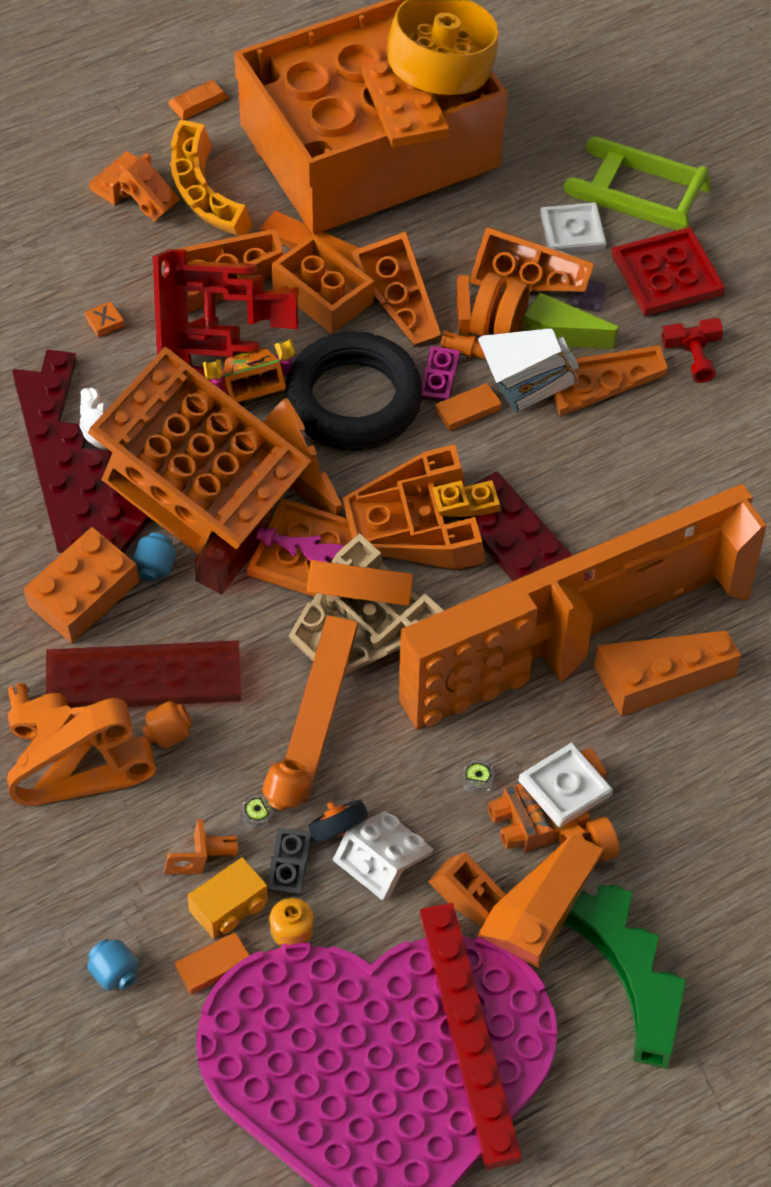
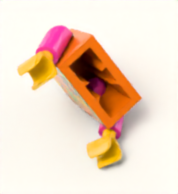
[203,338,297,402]

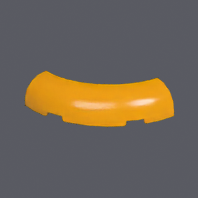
[170,119,253,236]

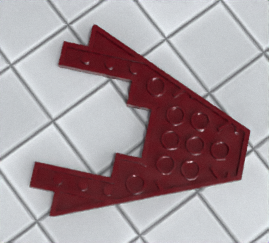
[12,349,244,553]

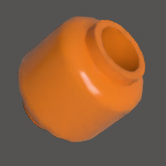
[142,701,193,749]
[262,759,311,811]

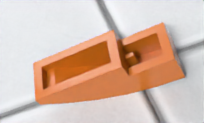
[306,560,413,606]

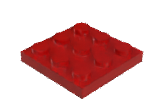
[611,227,725,317]

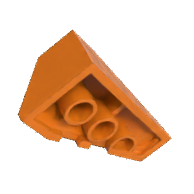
[469,227,595,291]
[351,232,442,347]
[263,398,342,517]
[478,834,604,968]

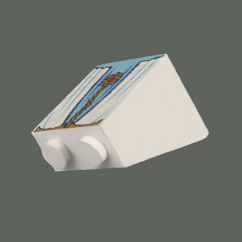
[478,328,580,413]

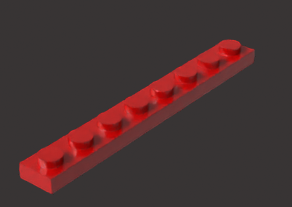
[419,903,522,1170]

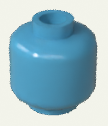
[132,533,177,581]
[88,938,139,991]

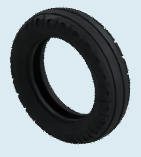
[285,331,422,450]

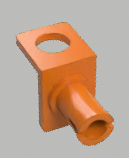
[164,819,238,875]

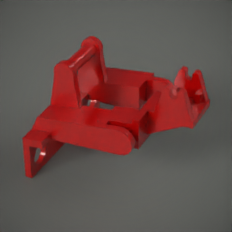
[152,249,300,366]

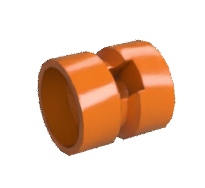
[559,816,620,864]

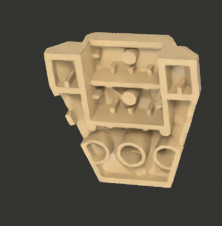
[289,533,444,674]

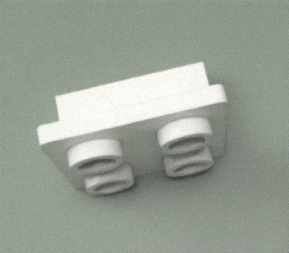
[333,811,433,901]

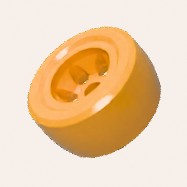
[387,0,499,95]

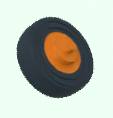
[308,800,369,841]

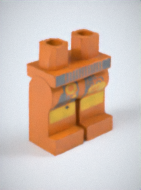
[488,783,590,853]

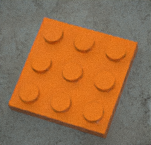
[247,498,352,597]

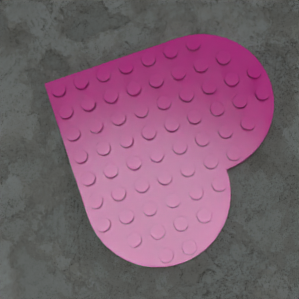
[196,936,557,1187]

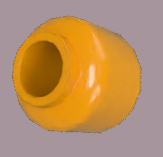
[269,898,314,946]

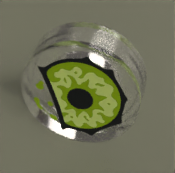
[461,760,495,794]
[241,795,274,829]

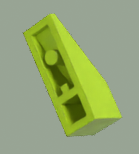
[522,293,618,349]

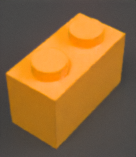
[187,857,268,939]

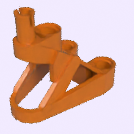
[7,683,156,806]

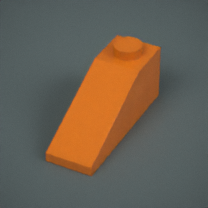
[428,852,506,928]

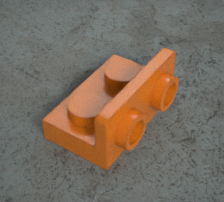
[89,151,152,205]
[117,156,180,222]

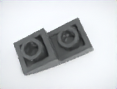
[267,828,312,895]

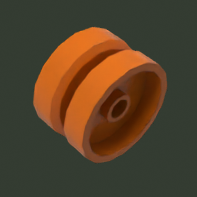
[470,272,530,337]

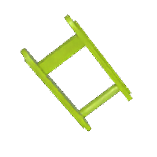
[563,136,711,230]

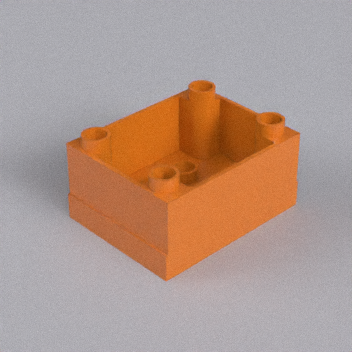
[234,0,509,234]

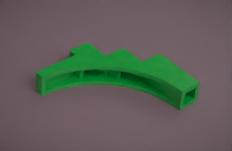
[564,884,686,1069]

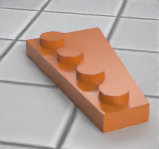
[553,345,668,417]

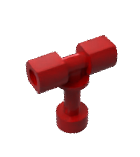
[661,318,723,383]

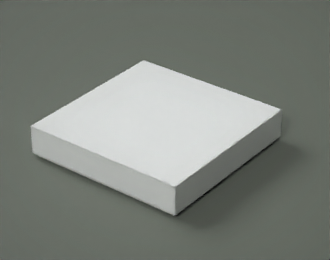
[540,202,607,254]
[518,743,613,828]

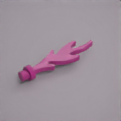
[256,527,345,562]

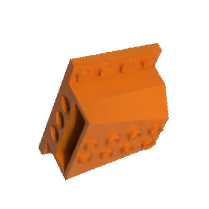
[88,347,312,556]

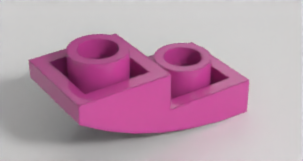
[422,346,460,401]

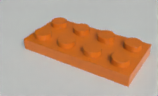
[362,60,449,148]

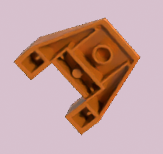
[342,444,486,570]

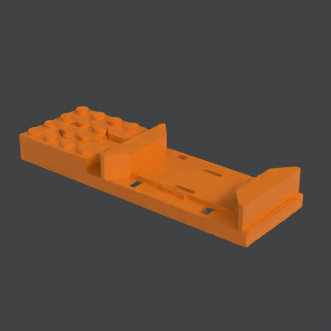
[399,483,766,730]

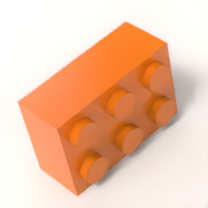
[271,234,374,334]
[23,527,140,644]

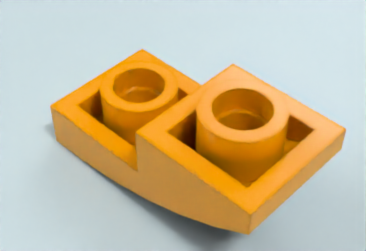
[432,480,501,517]

